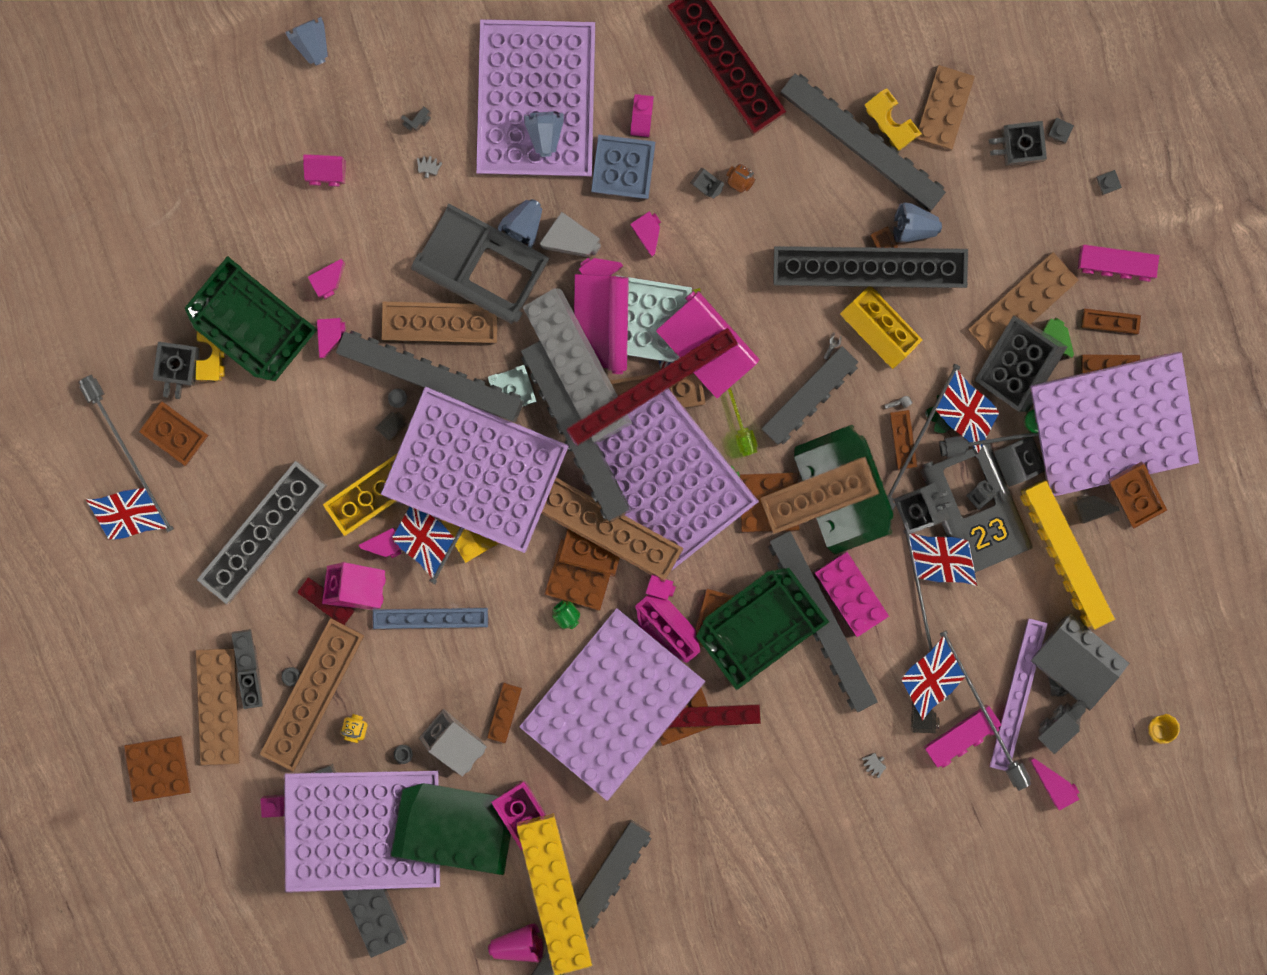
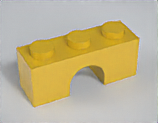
[865,88,922,151]
[196,331,226,381]

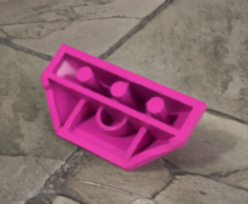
[635,594,700,663]

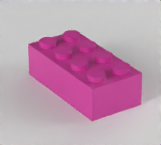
[814,551,889,637]

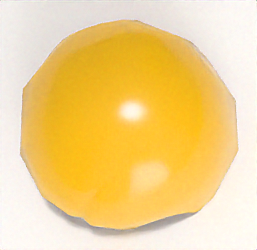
[1148,714,1180,744]

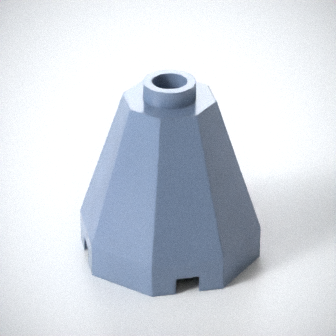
[285,17,328,66]
[523,112,564,157]
[498,199,542,248]
[893,203,942,243]

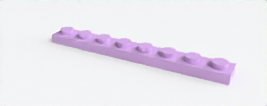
[989,618,1048,771]

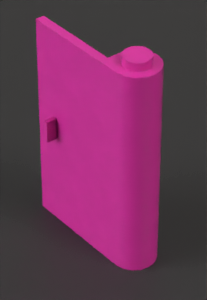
[574,274,629,374]
[656,291,760,398]

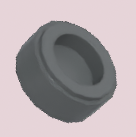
[282,667,301,686]

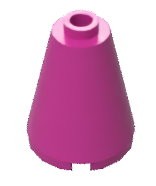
[488,923,543,962]

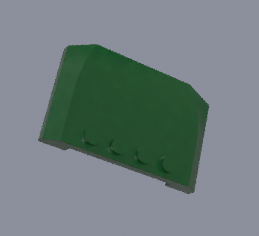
[184,256,318,382]
[794,425,893,555]
[696,567,830,691]
[390,783,511,875]

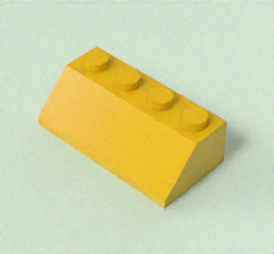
[840,287,923,369]
[439,518,499,563]

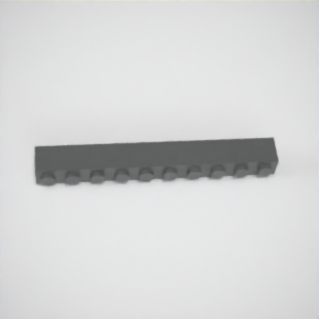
[780,73,946,212]
[336,330,524,423]
[521,341,632,522]
[768,531,878,713]
[531,820,651,975]

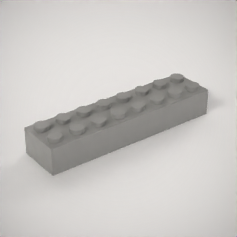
[523,288,632,442]
[197,461,328,604]

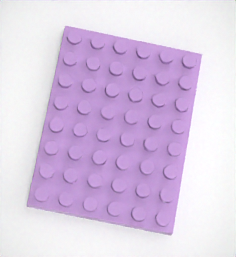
[477,20,595,177]
[1030,351,1199,496]
[381,387,569,553]
[597,389,759,571]
[520,609,706,801]
[284,771,440,892]

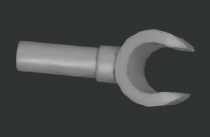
[823,332,842,360]
[884,396,913,409]

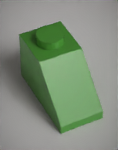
[1042,317,1074,359]

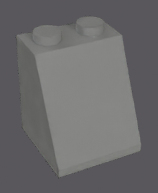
[540,212,601,258]
[419,709,487,776]

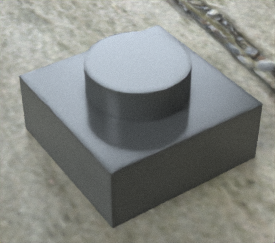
[1048,118,1074,144]
[1096,170,1122,195]

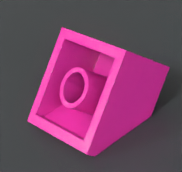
[303,154,346,187]

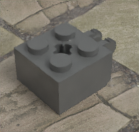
[989,121,1047,166]
[153,342,200,399]
[894,483,953,535]
[1038,700,1086,754]

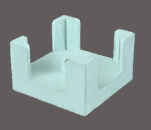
[488,365,537,407]

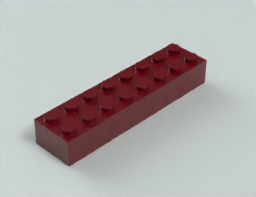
[667,0,786,136]

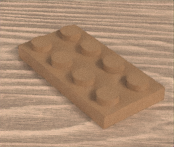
[916,65,975,150]

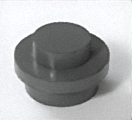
[388,389,407,408]
[394,745,413,764]

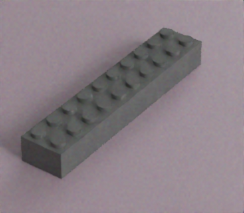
[774,246,968,288]
[312,764,408,958]

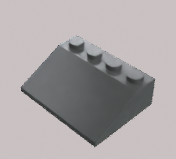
[975,315,1067,412]
[1031,614,1129,711]

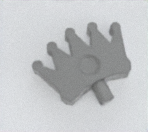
[417,156,442,178]
[862,753,886,778]

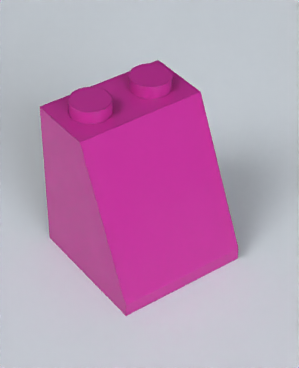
[322,562,386,610]

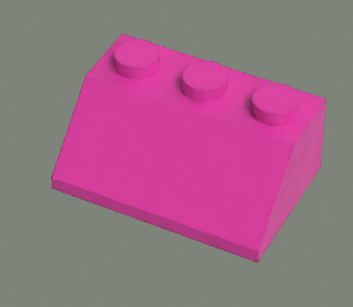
[491,780,546,851]

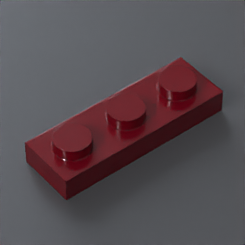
[297,577,355,625]

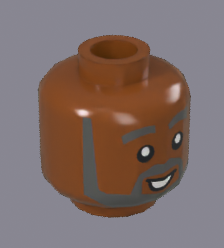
[726,164,756,193]

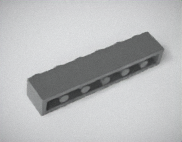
[761,346,858,445]

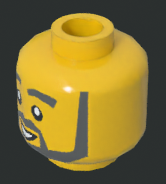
[340,714,368,743]

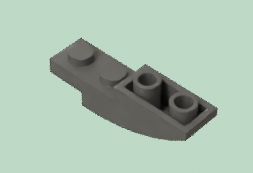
[232,629,263,709]

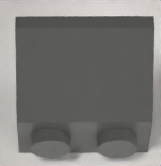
[994,436,1045,487]

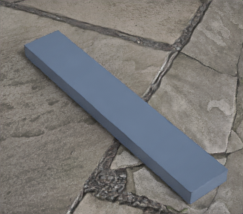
[373,608,488,629]

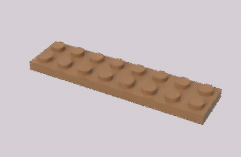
[541,478,684,582]
[260,618,365,772]

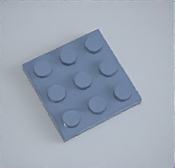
[591,135,655,200]

